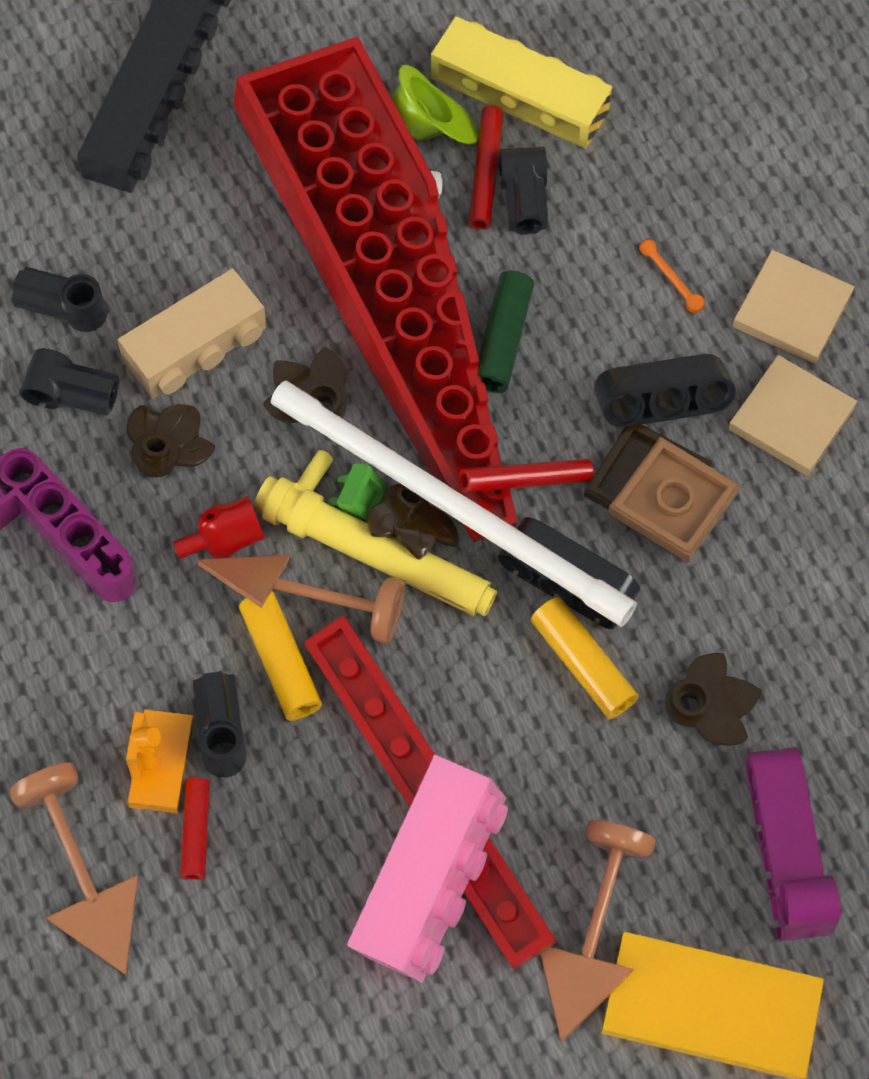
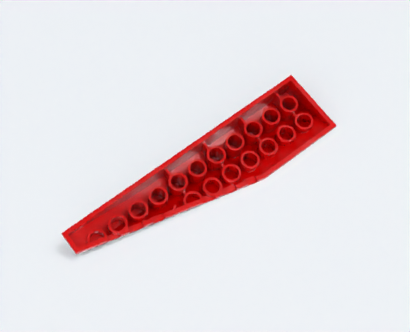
[233,37,518,542]

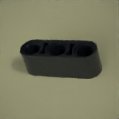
[594,354,736,427]
[497,517,640,629]

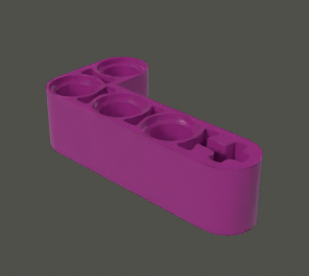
[0,448,136,602]
[746,747,840,941]

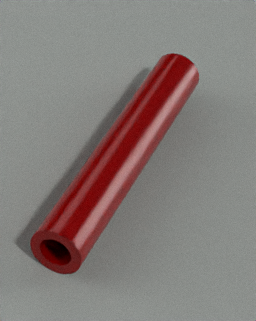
[468,106,504,230]
[459,459,594,493]

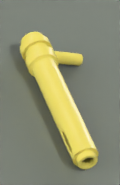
[254,450,497,617]

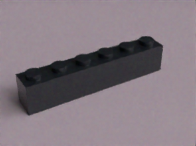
[77,0,231,193]

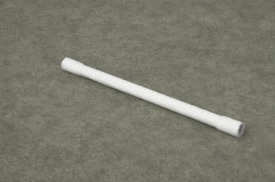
[271,381,637,627]

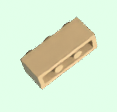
[117,268,266,399]

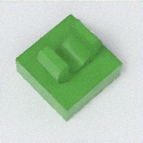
[328,463,389,522]

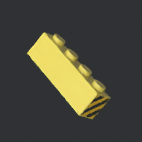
[430,16,612,149]

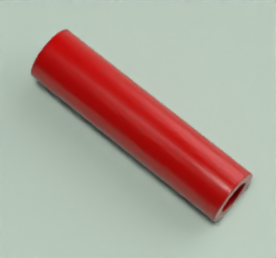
[180,777,210,880]

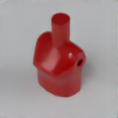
[173,496,265,559]

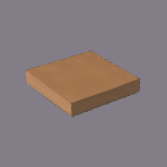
[608,437,741,563]

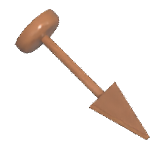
[198,555,405,645]
[9,762,139,975]
[540,820,657,1042]

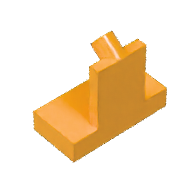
[126,709,194,814]

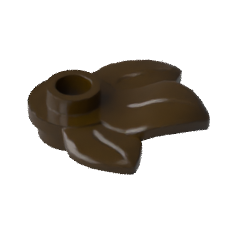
[263,347,347,423]
[126,404,215,478]
[367,484,459,560]
[665,653,762,746]

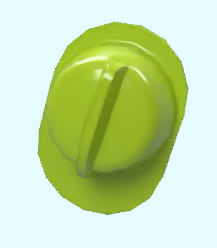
[390,65,479,144]

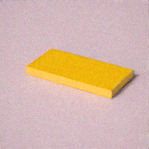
[601,932,824,1079]

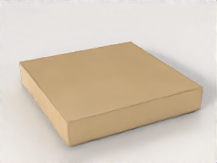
[733,250,855,365]
[728,355,857,477]

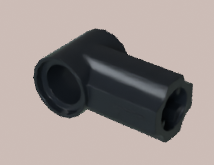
[499,147,548,235]
[11,267,107,332]
[19,348,120,416]
[193,671,247,778]

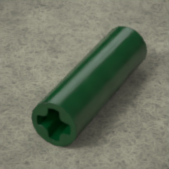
[477,270,534,393]

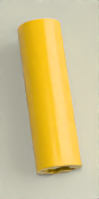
[239,591,322,721]
[530,597,639,720]

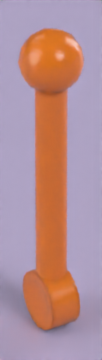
[639,239,704,313]

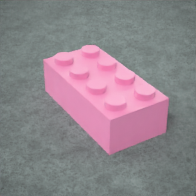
[347,755,508,983]

